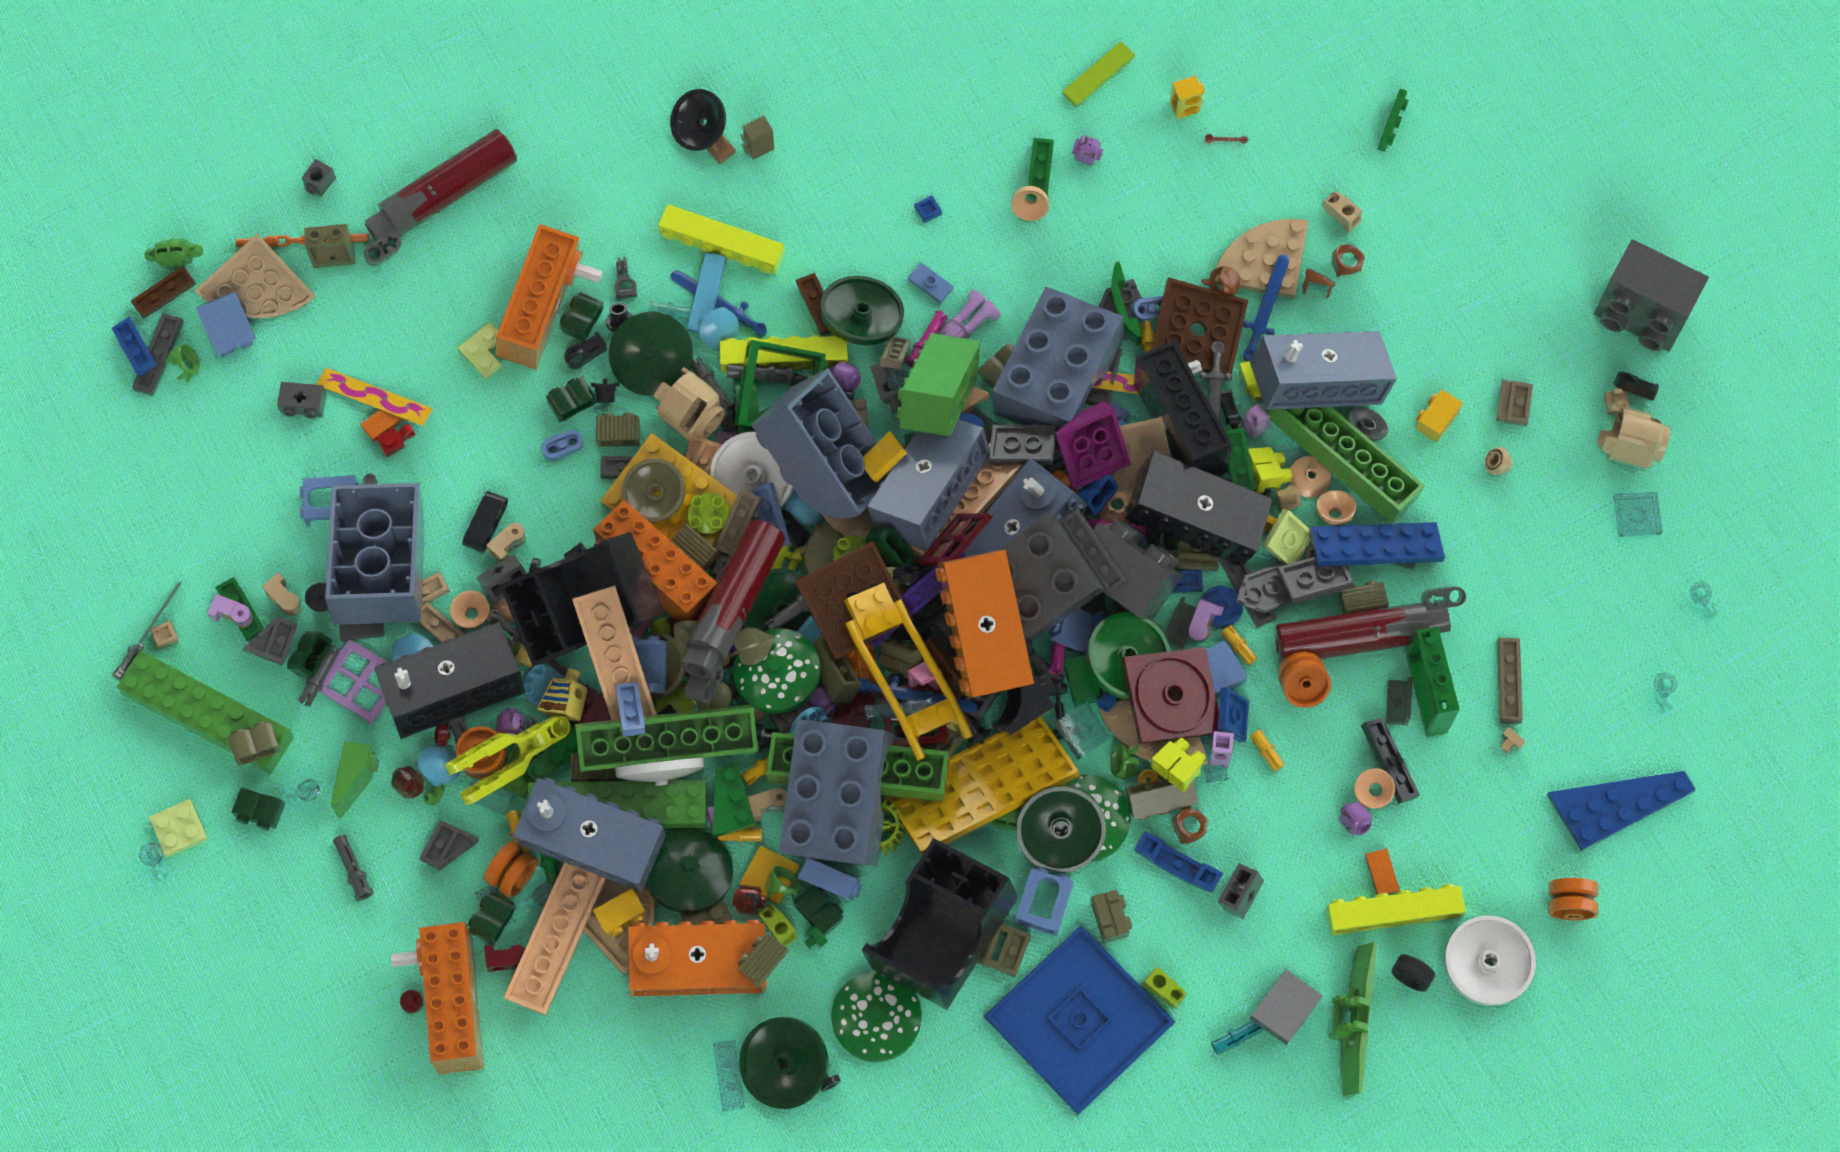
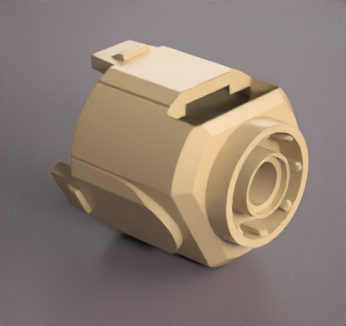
[654,367,726,440]
[1597,404,1670,469]

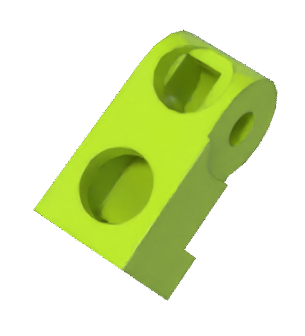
[757,903,798,947]
[1141,967,1187,1009]

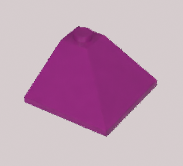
[1055,401,1131,490]

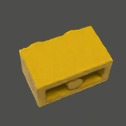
[1415,389,1463,443]
[593,888,647,938]

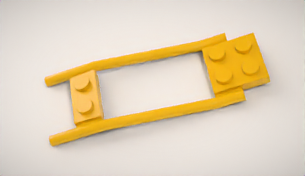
[844,583,973,761]

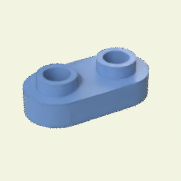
[1130,296,1163,321]
[541,430,583,461]

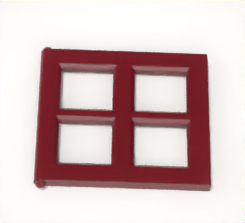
[918,513,993,566]
[879,683,949,747]

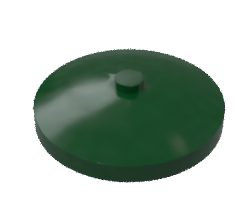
[820,276,904,345]
[609,312,694,397]
[742,568,811,632]
[1016,784,1106,873]
[645,828,733,914]
[739,1017,829,1109]

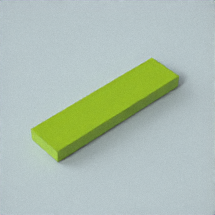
[1062,41,1135,108]

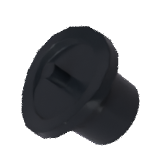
[606,303,633,332]
[591,379,620,403]
[304,583,329,612]
[966,718,992,749]
[755,723,778,753]

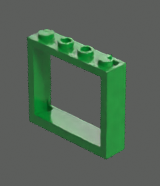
[734,340,827,429]
[1406,626,1460,737]

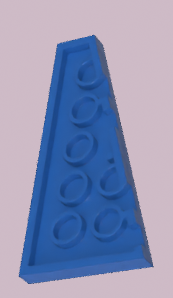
[1547,771,1696,851]

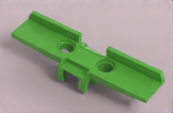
[1328,942,1377,1097]

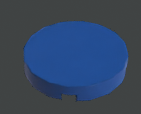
[1202,586,1243,629]

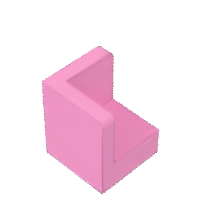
[908,661,943,690]

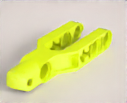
[445,715,570,805]

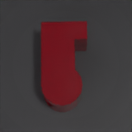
[484,945,525,972]

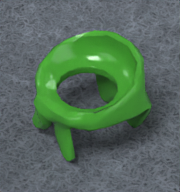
[164,344,200,382]
[1111,744,1140,780]
[765,866,801,901]

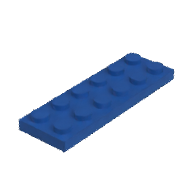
[1309,522,1445,566]

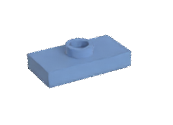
[908,263,954,304]

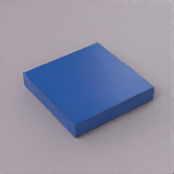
[1218,687,1249,743]

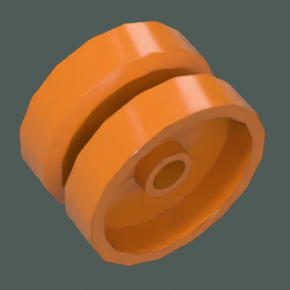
[1278,652,1331,708]
[455,726,508,781]
[483,841,539,899]
[1548,878,1599,921]

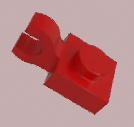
[376,423,416,457]

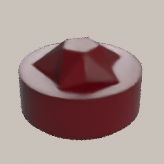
[434,724,450,746]
[400,990,423,1014]

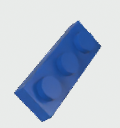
[112,317,157,376]

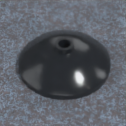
[670,89,726,151]

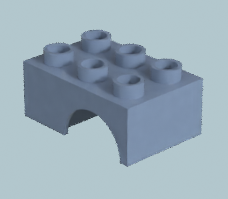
[992,286,1124,431]
[778,719,896,867]

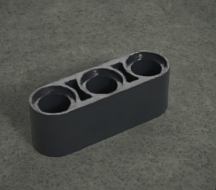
[462,491,508,553]

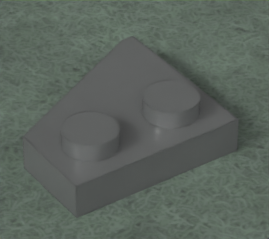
[242,616,298,666]
[419,820,479,870]

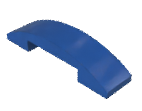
[1134,831,1223,893]

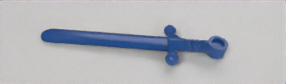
[1243,254,1289,362]
[671,270,767,337]
[858,676,977,713]

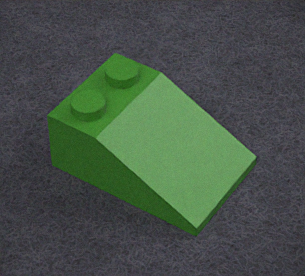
[331,741,379,818]

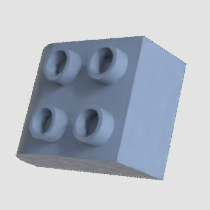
[751,368,889,518]
[325,483,424,625]

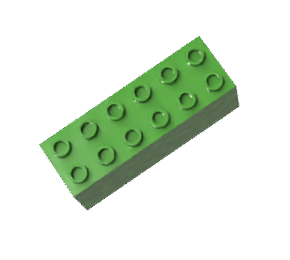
[897,333,981,436]

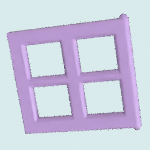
[318,639,388,724]

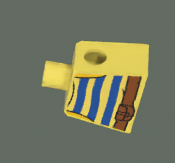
[537,668,587,721]

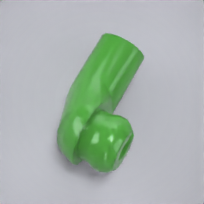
[424,784,445,805]

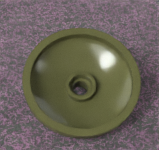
[622,458,686,523]
[642,633,686,699]

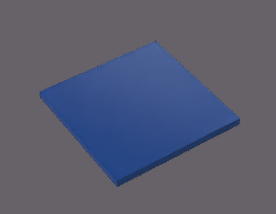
[984,926,1175,1115]

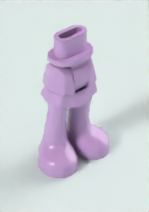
[940,289,1001,339]

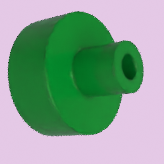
[804,925,828,949]

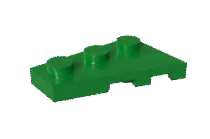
[712,763,756,838]

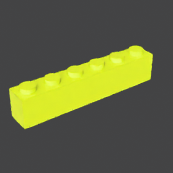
[658,204,785,274]
[720,335,848,372]
[1326,884,1466,935]

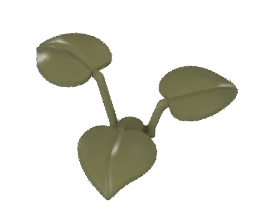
[674,620,774,710]

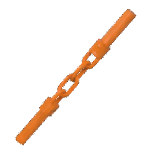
[235,233,370,247]

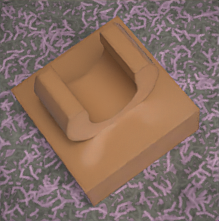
[707,135,736,165]

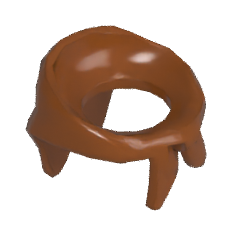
[1332,244,1365,277]
[1201,266,1240,296]
[1302,268,1336,298]
[1172,808,1208,844]

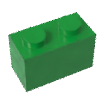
[1063,655,1104,707]

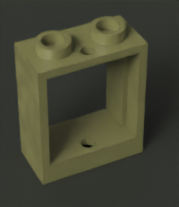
[304,224,355,268]

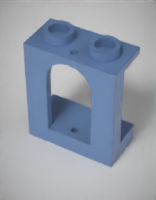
[300,475,358,526]
[1015,868,1074,936]

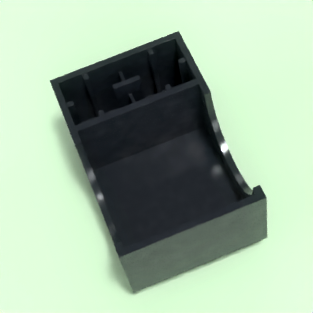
[500,532,664,667]
[926,609,1057,736]
[861,838,1018,1010]

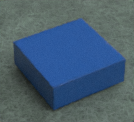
[914,195,942,224]

